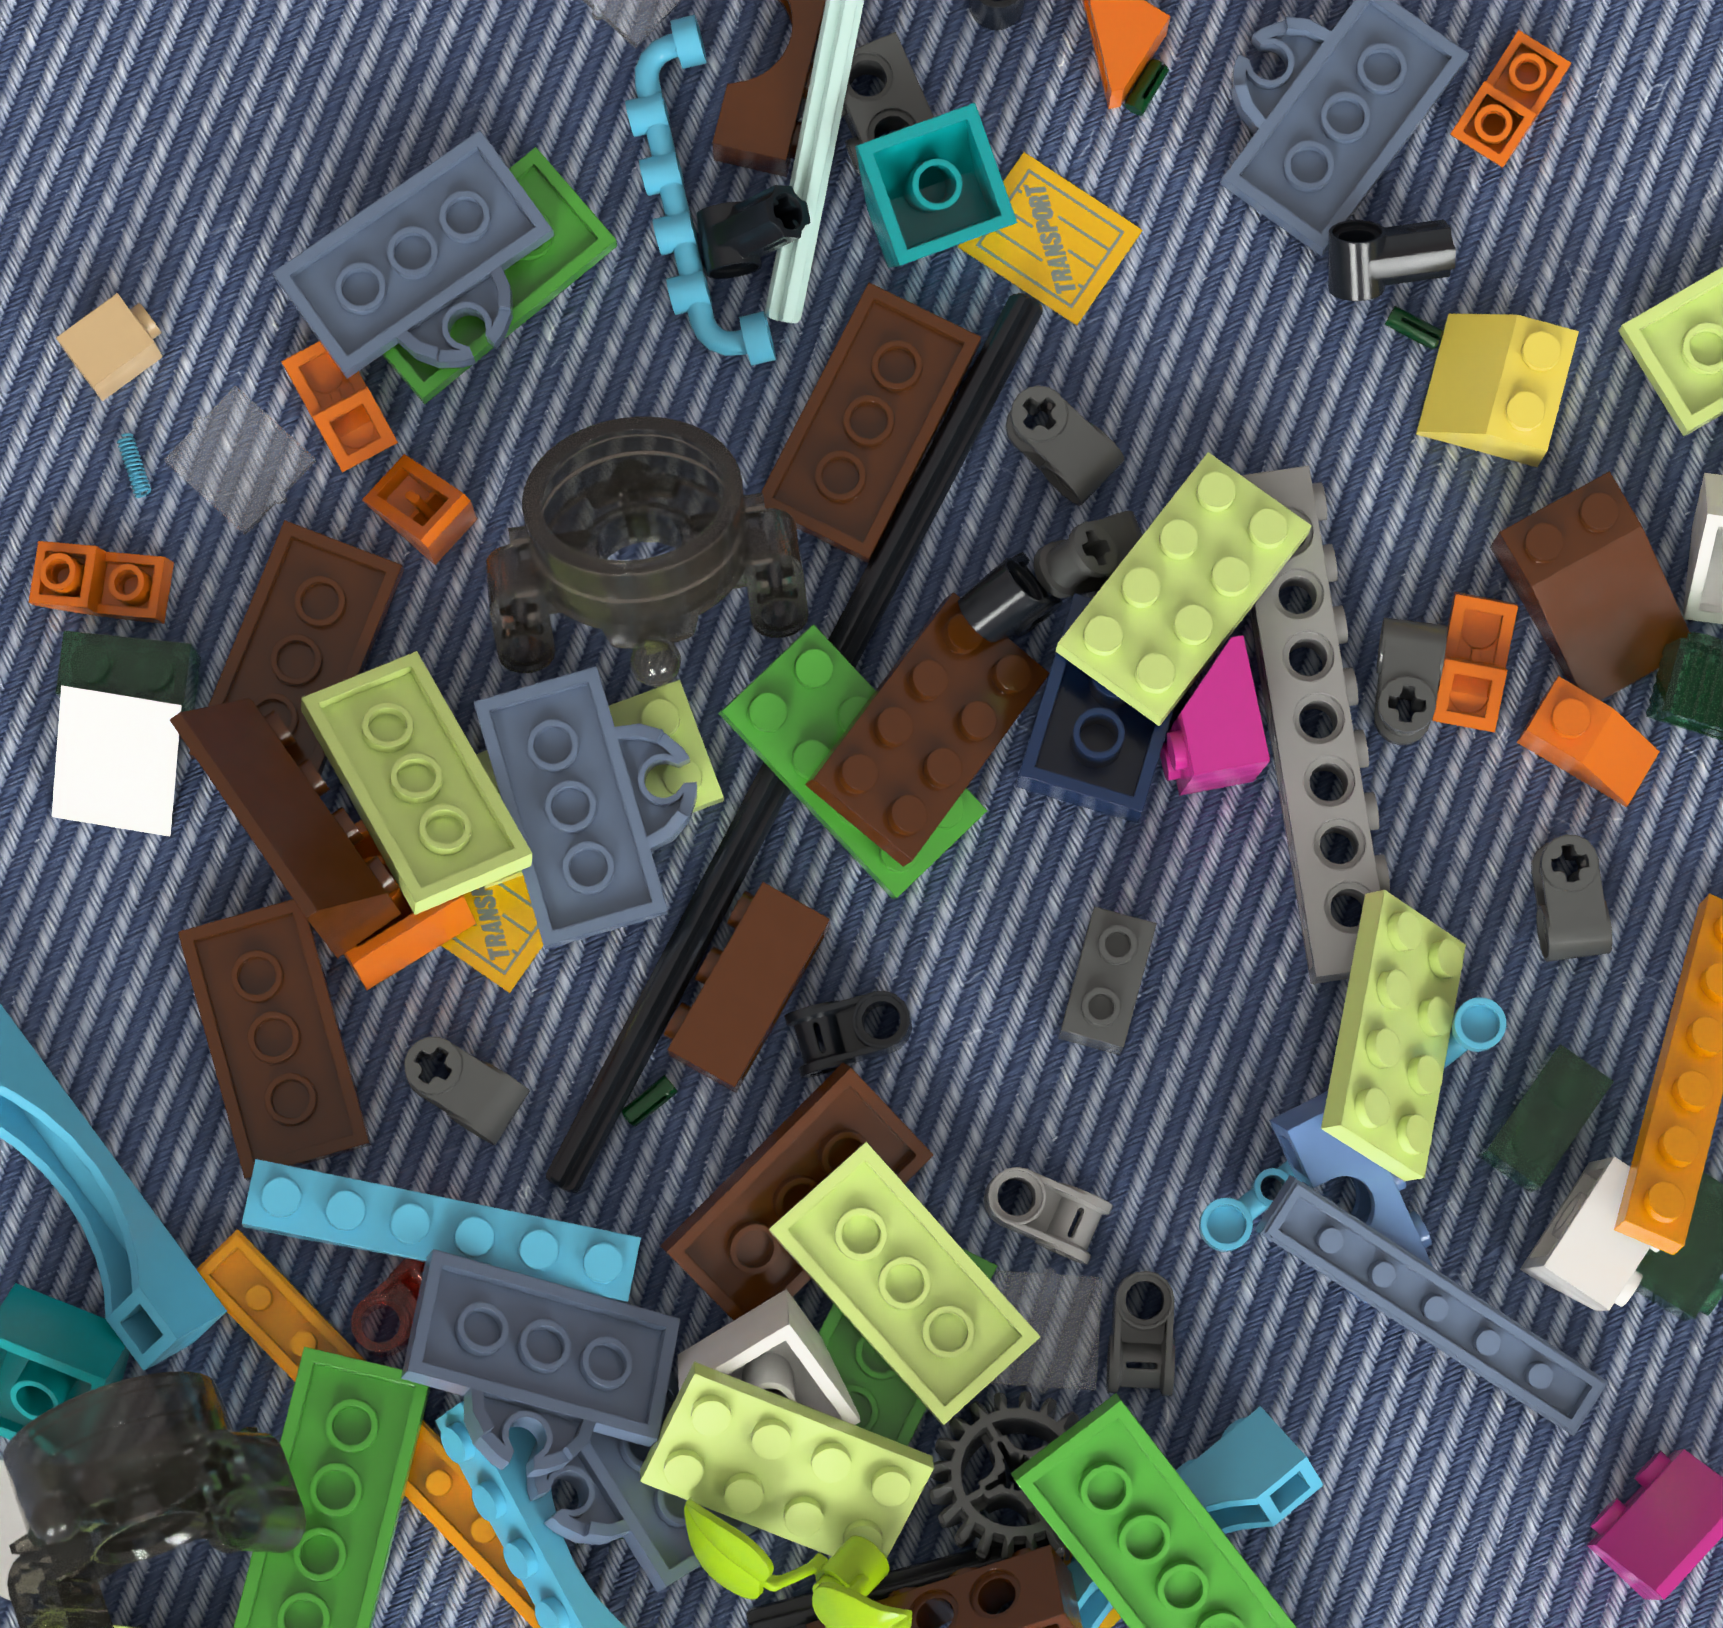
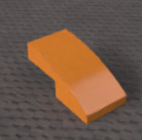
[281,341,398,473]
[1432,592,1518,733]

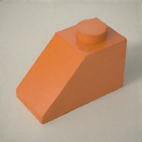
[1516,676,1660,807]

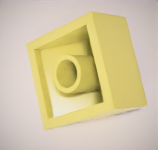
[1416,313,1579,467]

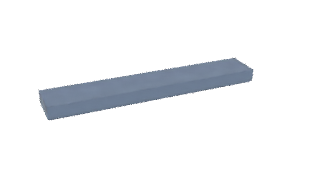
[1255,1175,1608,1436]

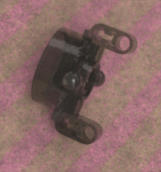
[485,416,809,687]
[3,1371,306,1628]

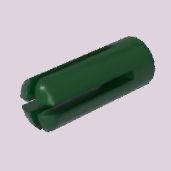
[1124,59,1169,116]
[1385,306,1443,350]
[622,1075,678,1127]

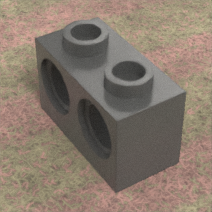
[841,32,934,176]
[1058,906,1157,1055]

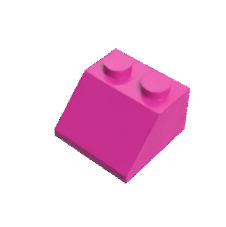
[1160,635,1270,796]
[1587,1449,1723,1600]

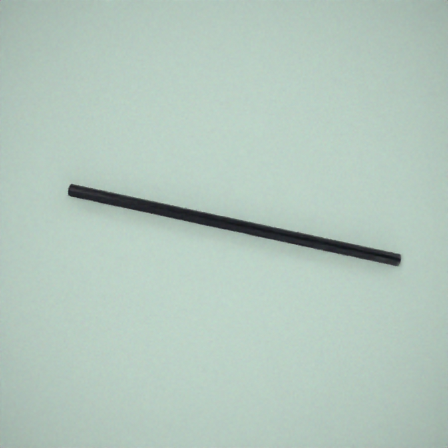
[546,293,1043,1193]

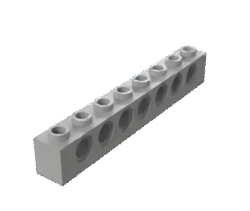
[1241,465,1390,984]

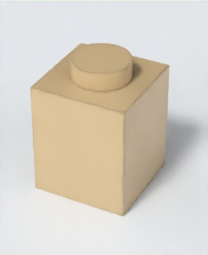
[56,293,163,401]

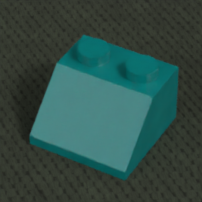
[855,103,1017,268]
[0,1283,130,1469]

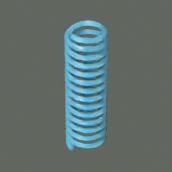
[117,433,152,498]

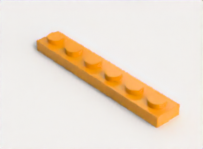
[1614,893,1723,1255]

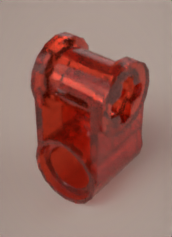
[351,1258,425,1357]

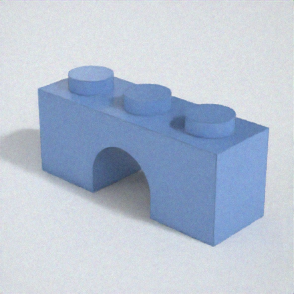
[1269,1091,1433,1303]

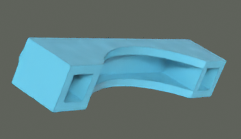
[0,1004,227,1371]
[242,1159,641,1303]
[435,1401,627,1628]
[1067,1406,1324,1628]

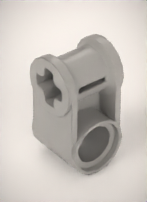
[984,1167,1113,1265]

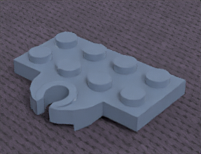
[1220,0,1469,256]
[272,130,554,379]
[474,666,697,950]
[401,1249,680,1477]
[527,1303,759,1593]

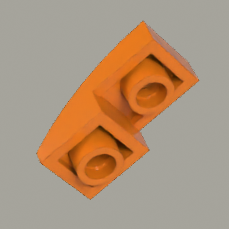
[1450,30,1571,168]
[28,541,174,624]

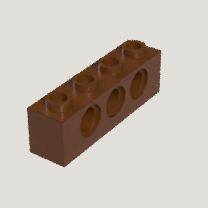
[806,1545,1083,1628]

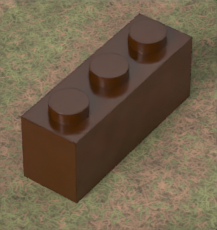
[664,882,830,1093]

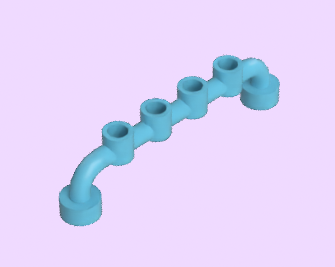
[625,14,776,366]
[1199,997,1506,1252]

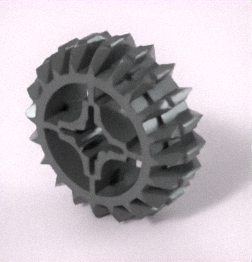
[930,1391,1079,1562]

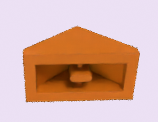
[1082,0,1170,109]
[362,454,477,565]

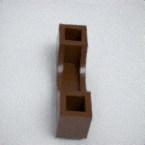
[712,0,826,177]

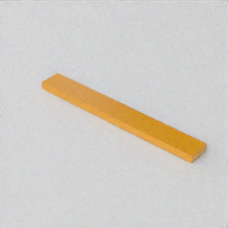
[197,1229,541,1628]

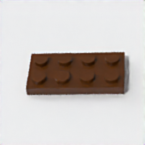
[755,282,982,563]
[189,520,404,776]
[805,592,1050,867]
[178,899,372,1181]
[660,1062,934,1321]

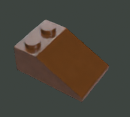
[1490,471,1696,701]

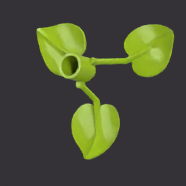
[684,1497,912,1628]

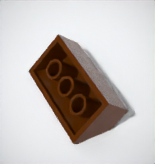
[169,698,401,958]

